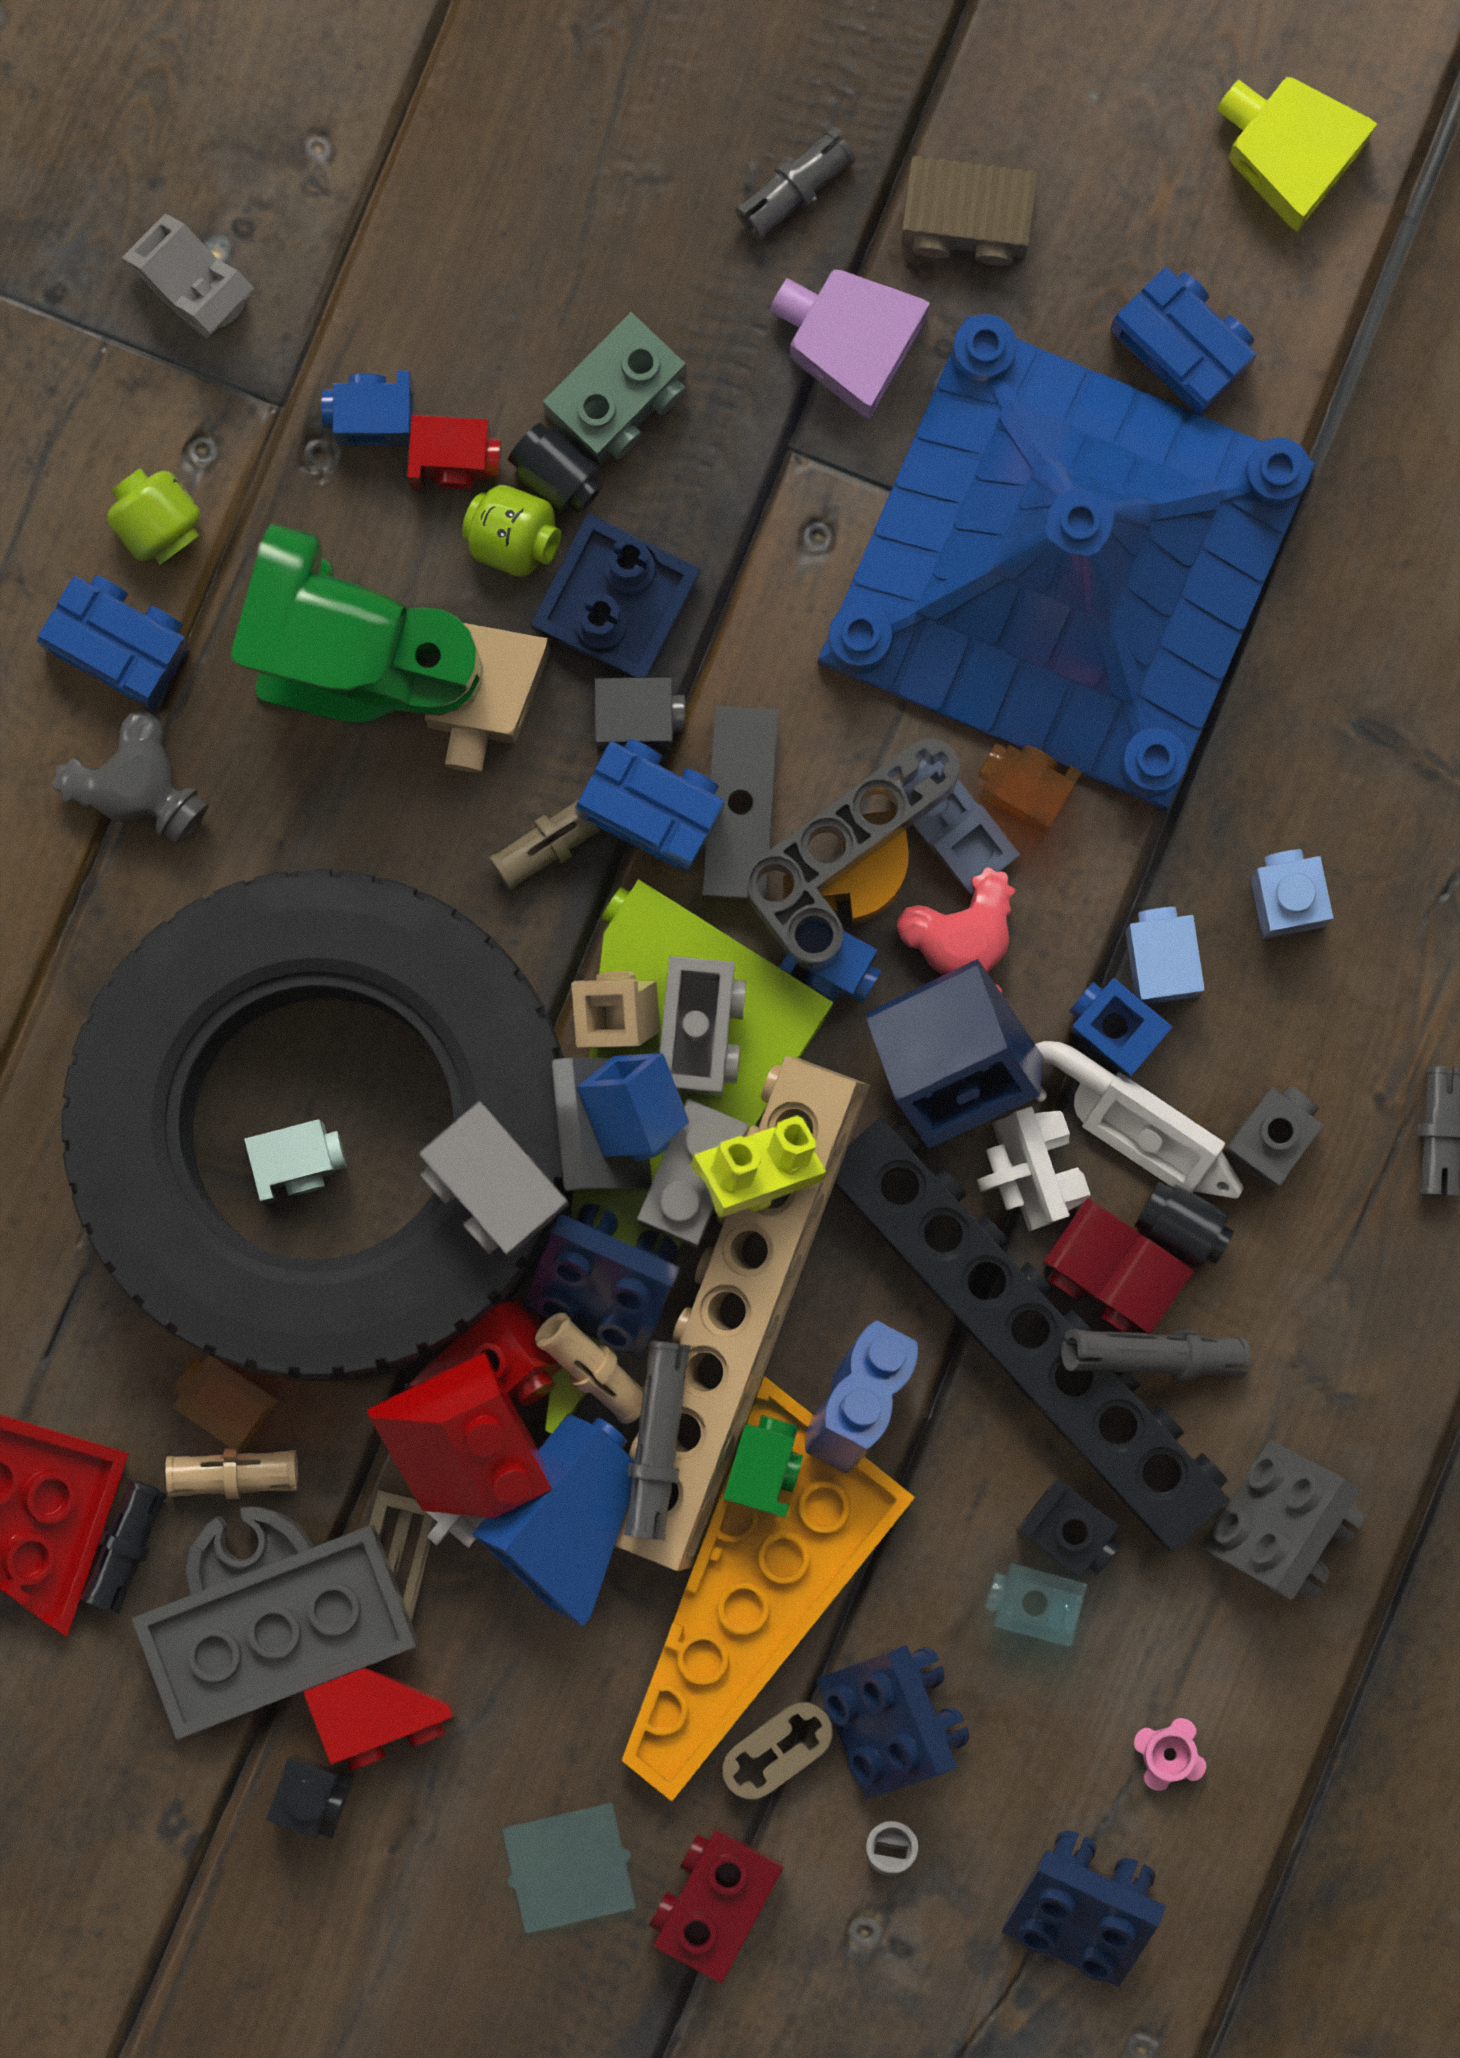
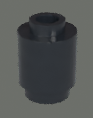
[508,422,603,515]
[1134,1182,1234,1269]

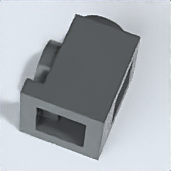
[1222,1086,1324,1190]

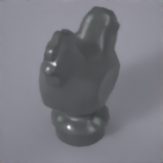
[53,711,209,845]

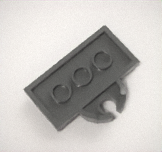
[131,1506,420,1740]

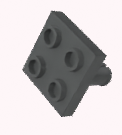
[1202,1440,1363,1601]

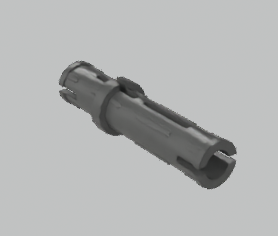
[1061,1329,1251,1381]
[624,1340,691,1540]

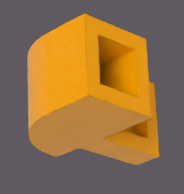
[782,810,909,925]

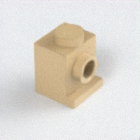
[571,971,660,1048]

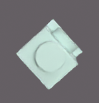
[245,1119,347,1205]

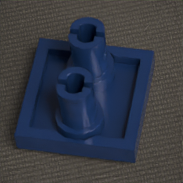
[530,513,701,678]
[524,1203,680,1360]
[816,1645,969,1799]
[1001,1830,1166,1987]

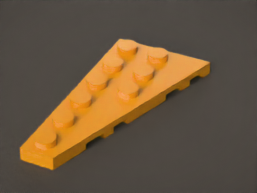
[621,1376,915,1801]

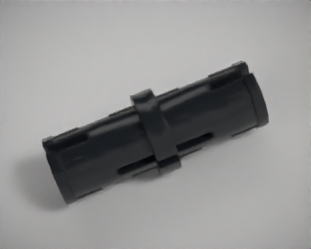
[81,1478,168,1614]

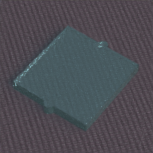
[502,1802,636,1934]

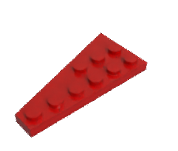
[0,1413,129,1637]

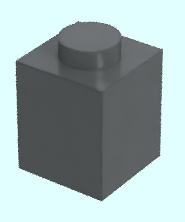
[595,678,685,751]

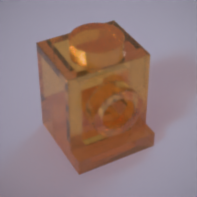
[977,743,1082,835]

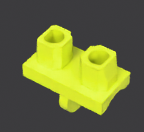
[690,1116,826,1218]

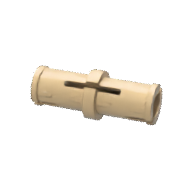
[535,1313,644,1424]
[166,1448,298,1499]

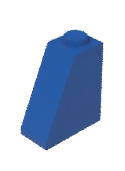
[472,1414,634,1626]

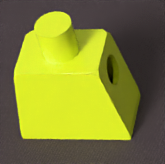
[1216,77,1377,232]

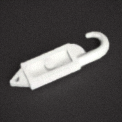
[1035,1041,1244,1198]

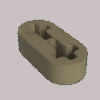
[723,1702,832,1799]

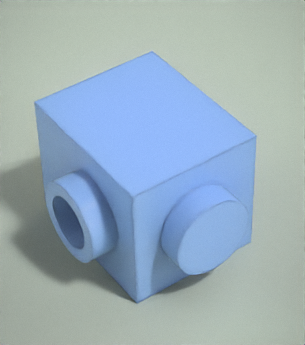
[1250,849,1333,939]

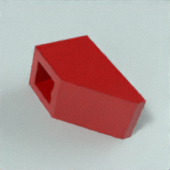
[303,1666,456,1771]

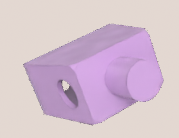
[770,269,930,420]

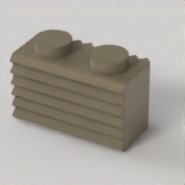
[901,156,1037,266]

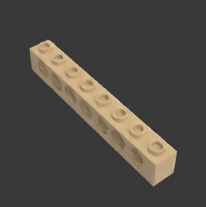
[614,1056,870,1571]

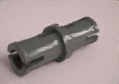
[735,129,856,240]
[1418,1066,1460,1198]

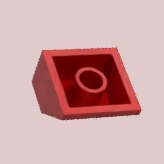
[367,1352,552,1518]

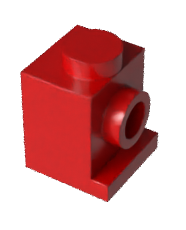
[407,415,502,490]

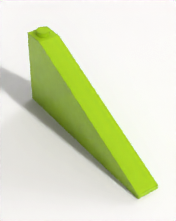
[545,879,833,1434]

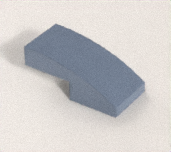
[892,759,1020,895]

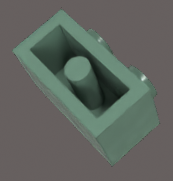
[543,312,687,465]

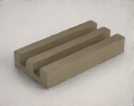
[369,1490,437,1623]

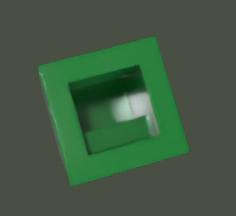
[723,1415,804,1517]

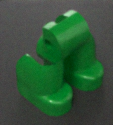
[231,524,483,724]

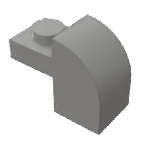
[122,213,254,339]

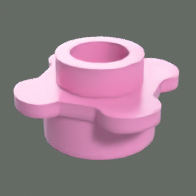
[1134,1718,1206,1791]

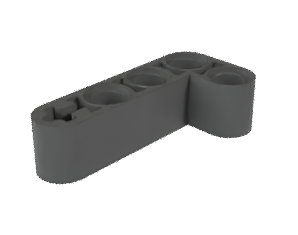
[746,738,960,970]

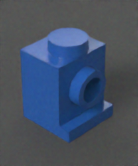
[321,371,414,446]
[779,922,882,1004]
[1069,977,1172,1078]

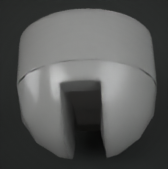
[865,1821,918,1876]

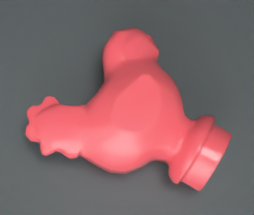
[896,867,1016,994]

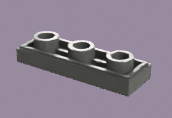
[702,706,778,901]

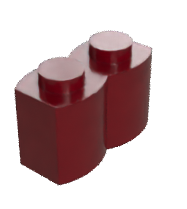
[1042,1198,1194,1334]

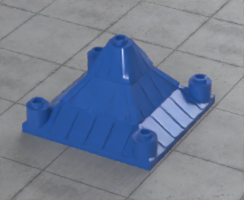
[818,314,1315,811]

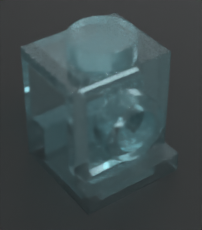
[985,1563,1087,1647]

